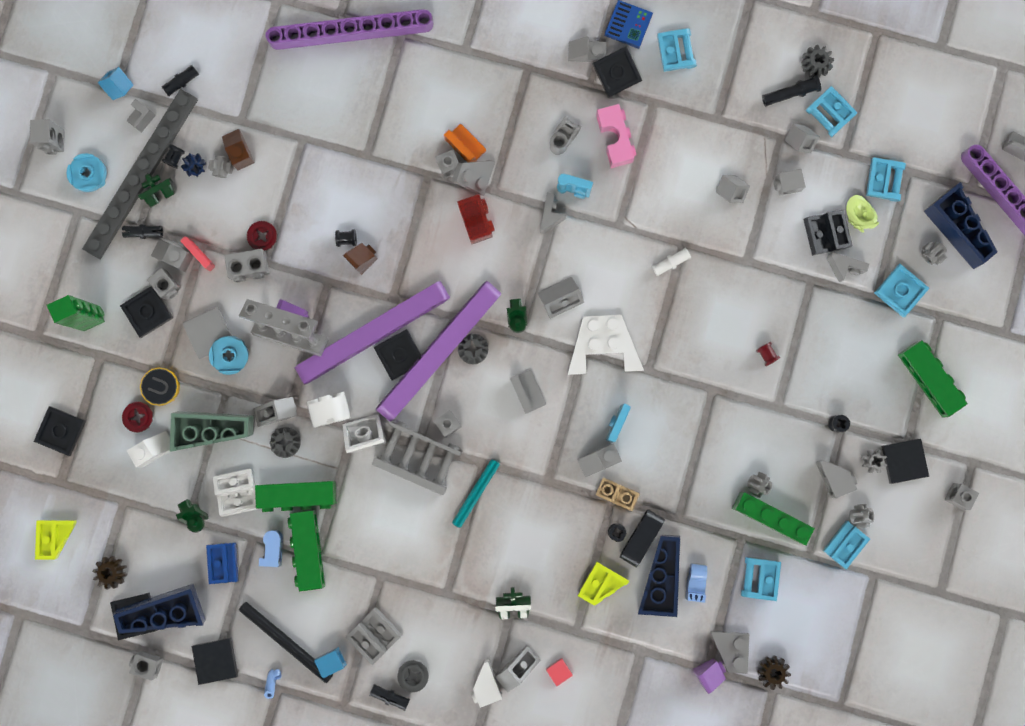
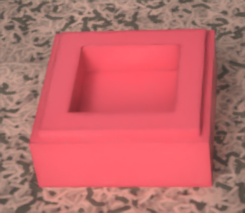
[546,658,573,686]

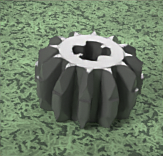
[801,45,834,78]

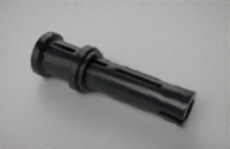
[762,75,821,107]

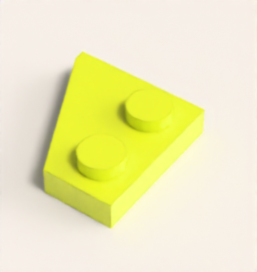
[35,520,77,560]
[577,561,629,606]

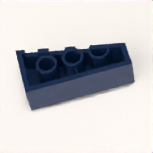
[924,182,998,269]
[638,535,680,617]
[113,584,206,634]

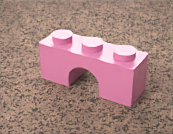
[596,104,636,168]

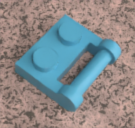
[657,28,697,72]
[805,86,857,137]
[866,157,906,202]
[557,174,593,199]
[741,557,781,601]

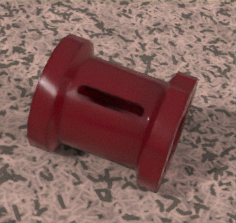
[756,342,781,366]

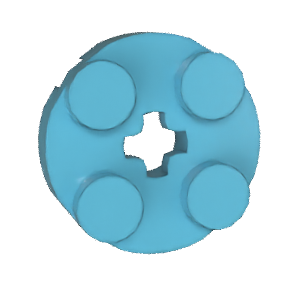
[66,153,107,192]
[209,336,249,375]

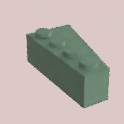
[170,411,254,452]

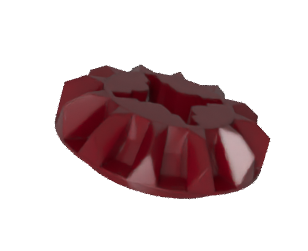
[247,221,278,251]
[122,402,153,433]

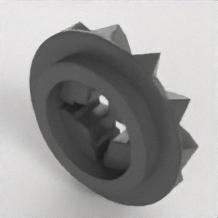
[458,334,488,364]
[269,427,301,458]
[397,660,429,692]

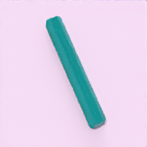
[452,459,500,528]

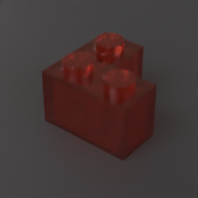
[457,194,495,245]

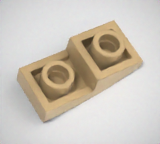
[596,478,640,512]

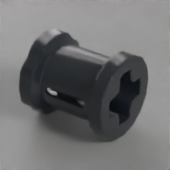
[162,144,185,169]
[335,229,357,247]
[828,415,850,432]
[608,523,627,542]

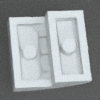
[213,469,256,517]

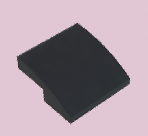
[803,210,853,256]

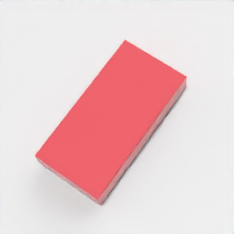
[180,237,215,271]

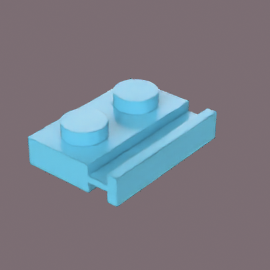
[822,521,870,569]

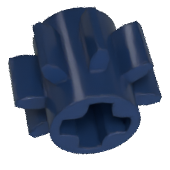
[181,153,206,177]

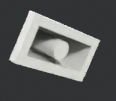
[127,431,170,467]
[471,659,502,708]

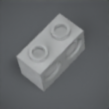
[30,119,64,155]
[224,249,269,282]

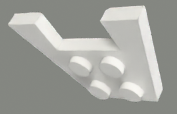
[568,315,644,375]

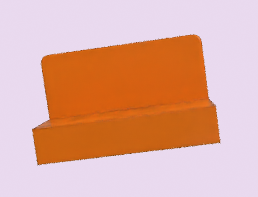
[444,124,486,163]

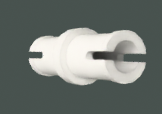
[652,248,691,277]

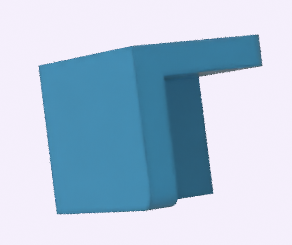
[97,67,133,100]
[314,647,347,678]

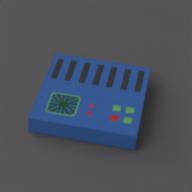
[604,0,653,49]

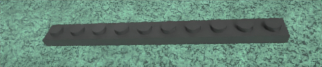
[82,89,198,260]

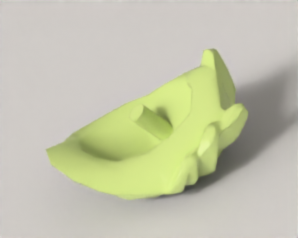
[846,195,879,233]

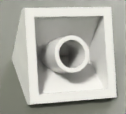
[342,414,387,453]

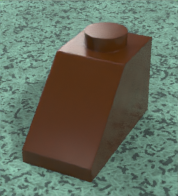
[222,129,255,170]
[343,243,377,275]

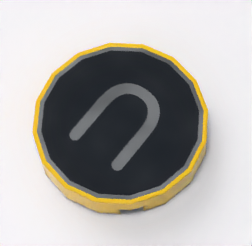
[140,368,180,406]

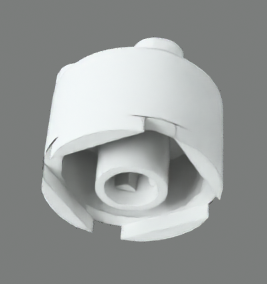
[307,392,351,428]

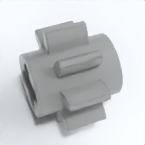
[208,156,233,178]
[922,241,947,265]
[861,450,887,473]
[747,472,772,498]
[850,504,874,528]

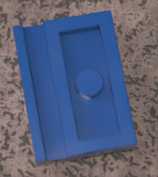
[206,542,239,584]

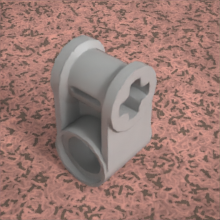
[550,116,581,155]

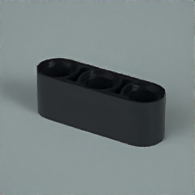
[619,509,665,568]

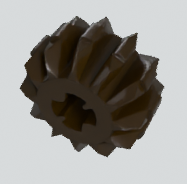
[92,556,128,590]
[757,655,791,690]

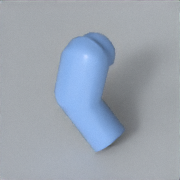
[264,669,282,699]

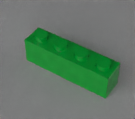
[47,295,105,332]
[898,340,968,418]
[255,481,337,512]
[732,492,815,546]
[288,510,325,592]

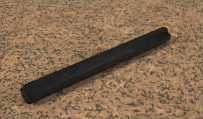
[239,602,333,683]

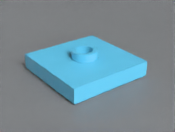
[874,264,929,318]
[606,404,631,443]

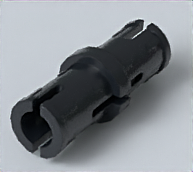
[161,65,199,96]
[122,224,163,239]
[369,684,410,711]

